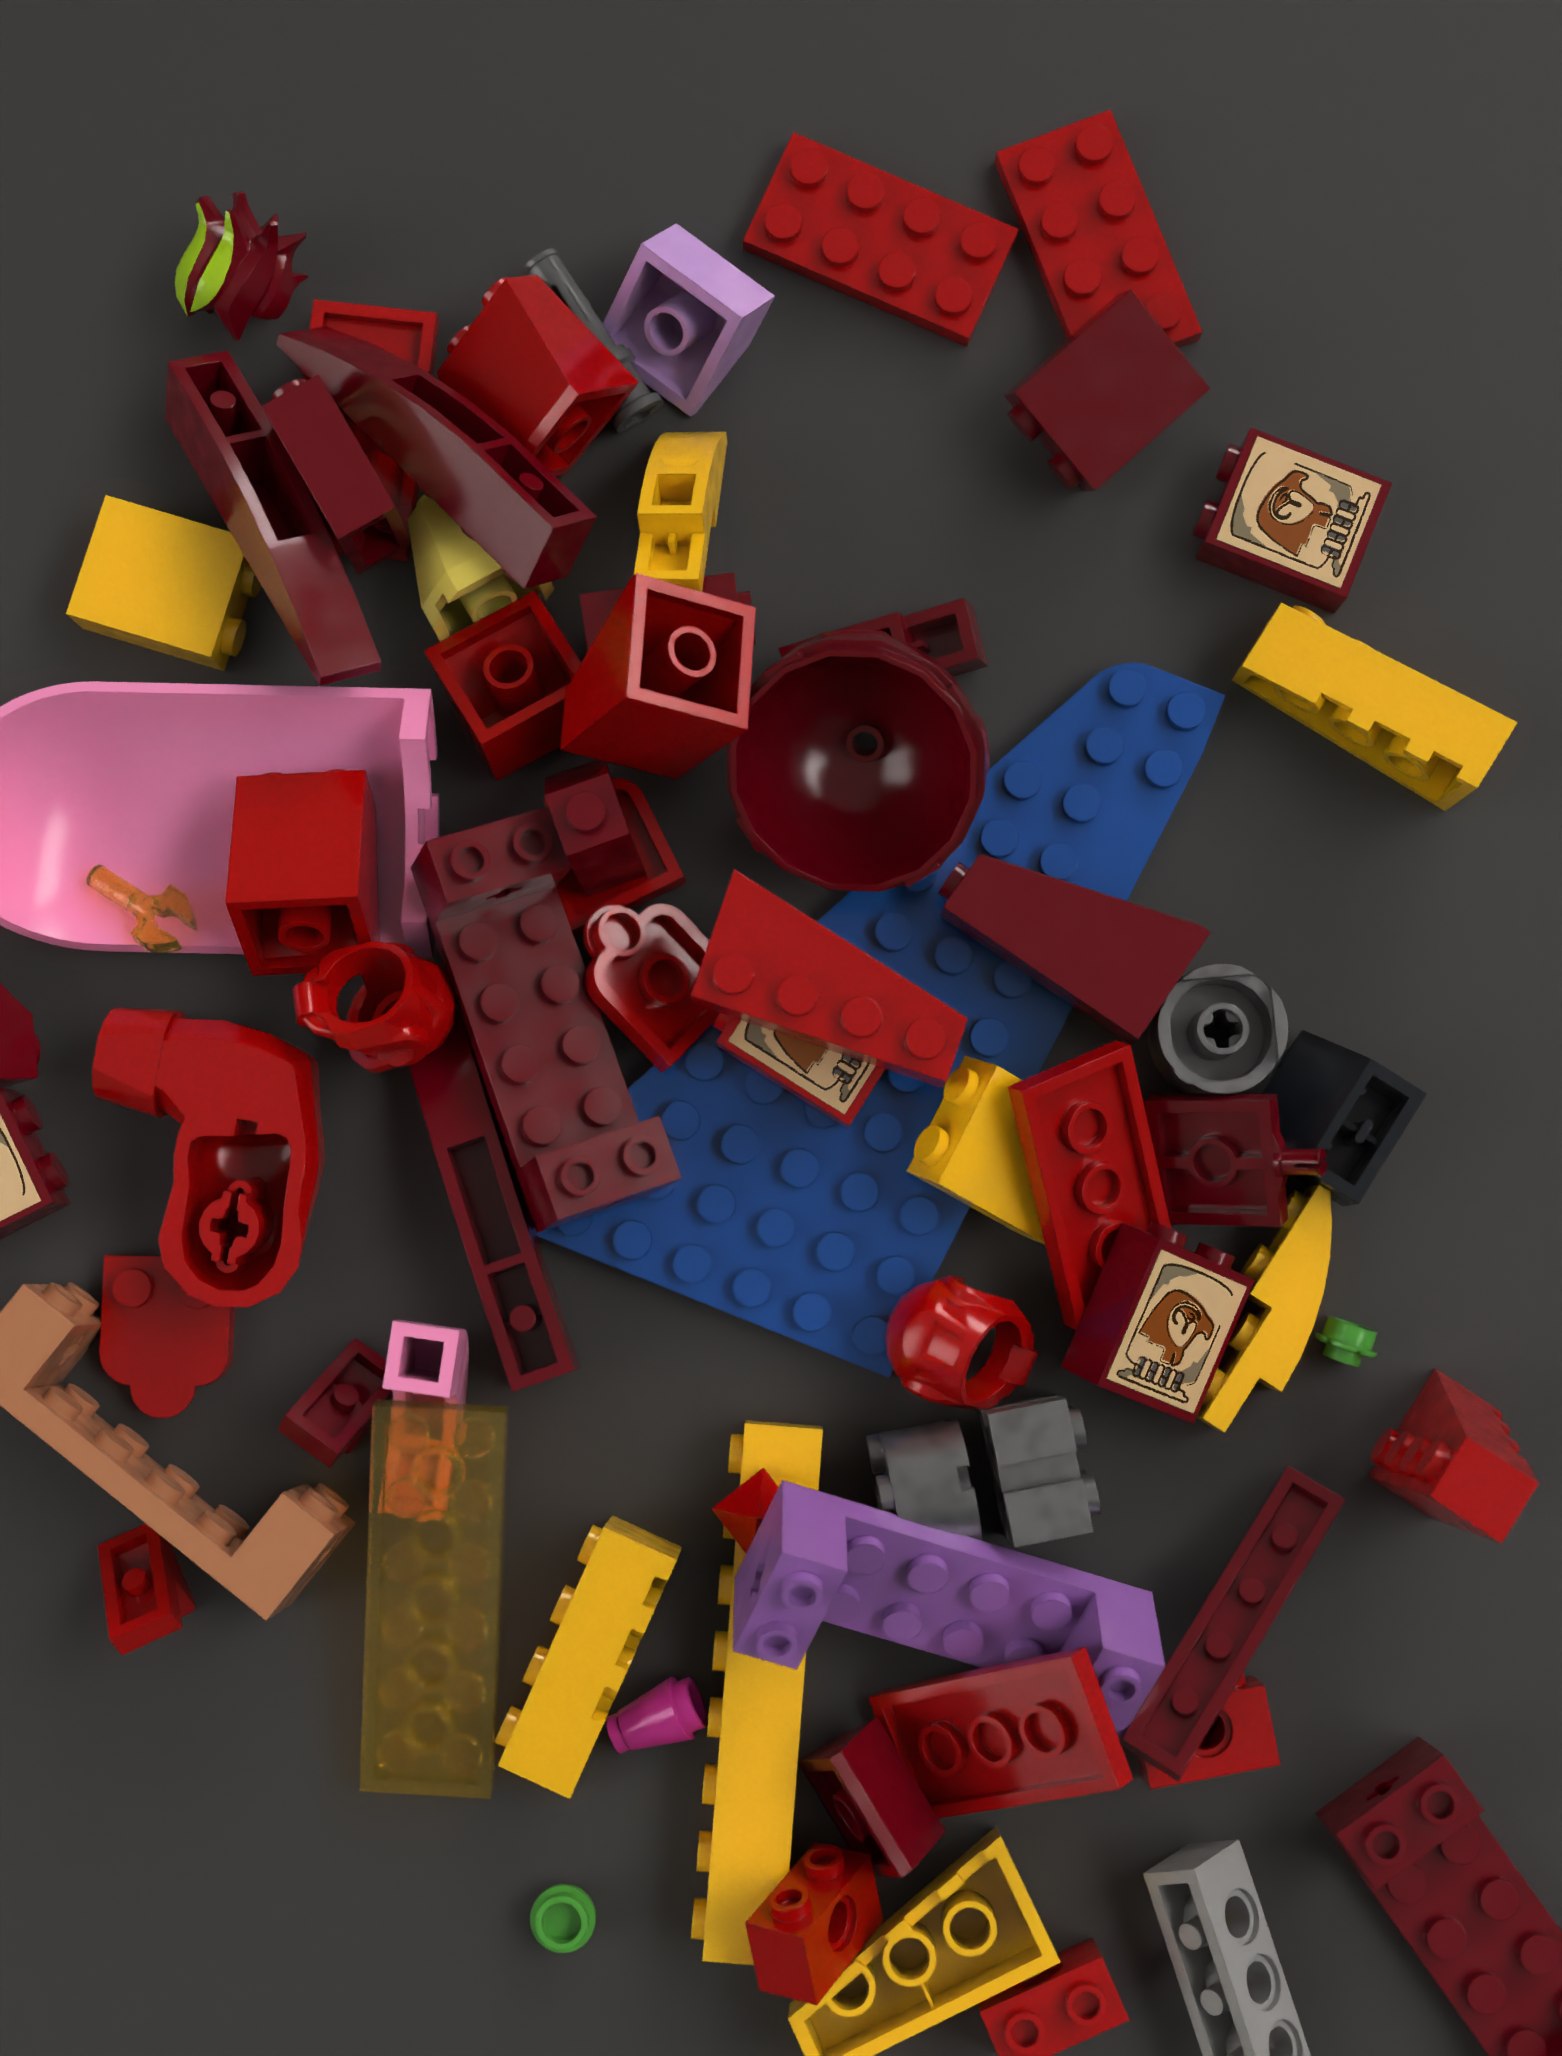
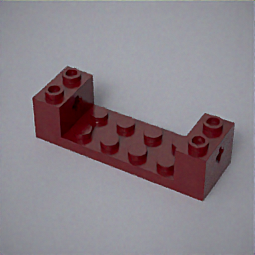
[411,806,681,1233]
[1315,1737,1562,2056]

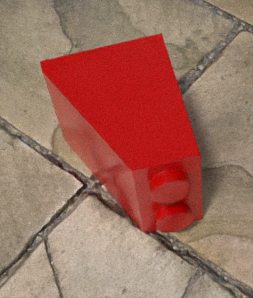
[436,275,639,476]
[560,573,756,779]
[225,769,380,976]

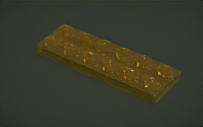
[360,1399,508,1799]

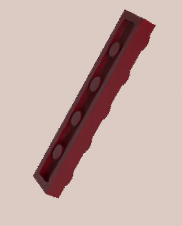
[1121,1465,1346,1782]

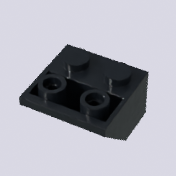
[1261,1030,1427,1206]

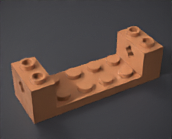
[0,1282,356,1621]

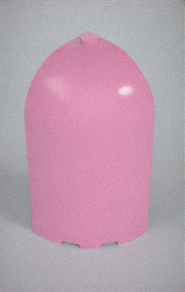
[0,681,440,959]

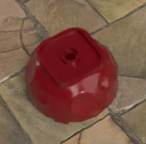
[726,629,990,892]

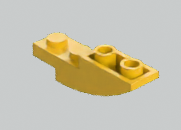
[634,432,727,592]
[1197,1184,1332,1433]

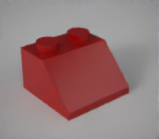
[424,590,581,781]

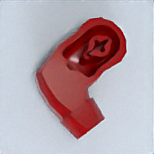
[92,1007,325,1307]

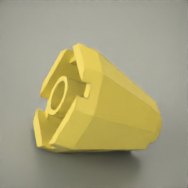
[407,495,554,642]

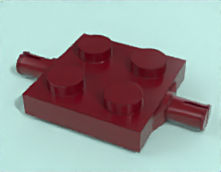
[1144,1094,1327,1227]

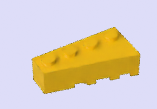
[1232,602,1518,811]
[495,1515,682,1799]
[788,1825,1060,2056]

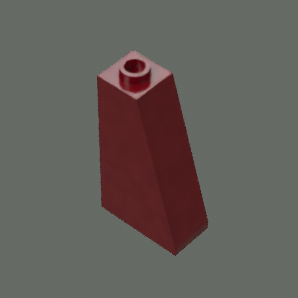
[938,854,1211,1045]

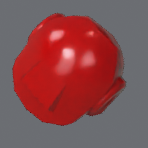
[292,941,455,1073]
[885,1275,1039,1410]

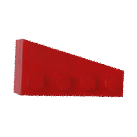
[691,869,968,1088]
[1368,1368,1539,1544]

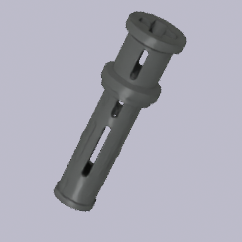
[522,248,664,433]

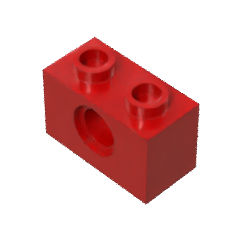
[1132,1674,1281,1790]
[745,1842,883,2006]
[977,1937,1130,2056]

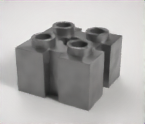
[978,1393,1101,1548]

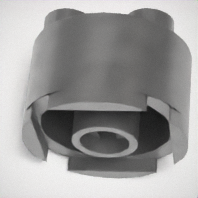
[1147,964,1288,1095]
[866,1420,982,1540]

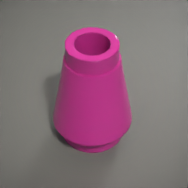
[606,1677,708,1754]

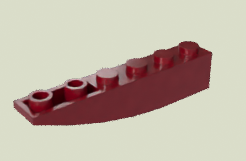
[276,326,597,589]
[165,350,381,686]
[409,1005,581,1392]

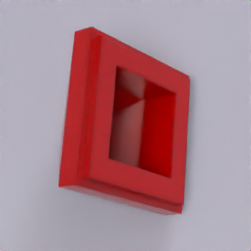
[712,1467,779,1553]

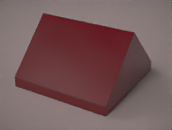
[798,1716,946,1878]

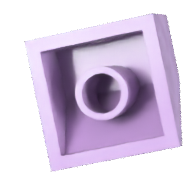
[603,223,775,417]

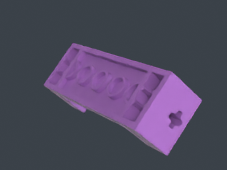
[733,1480,1165,1740]

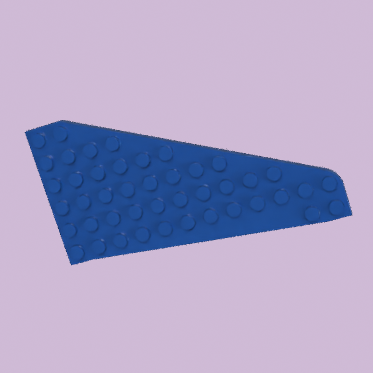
[534,663,1225,1378]

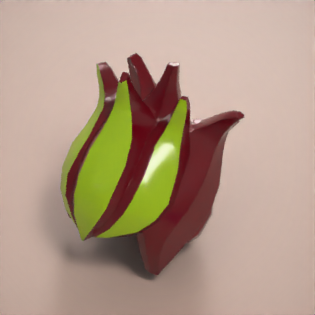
[175,191,308,341]

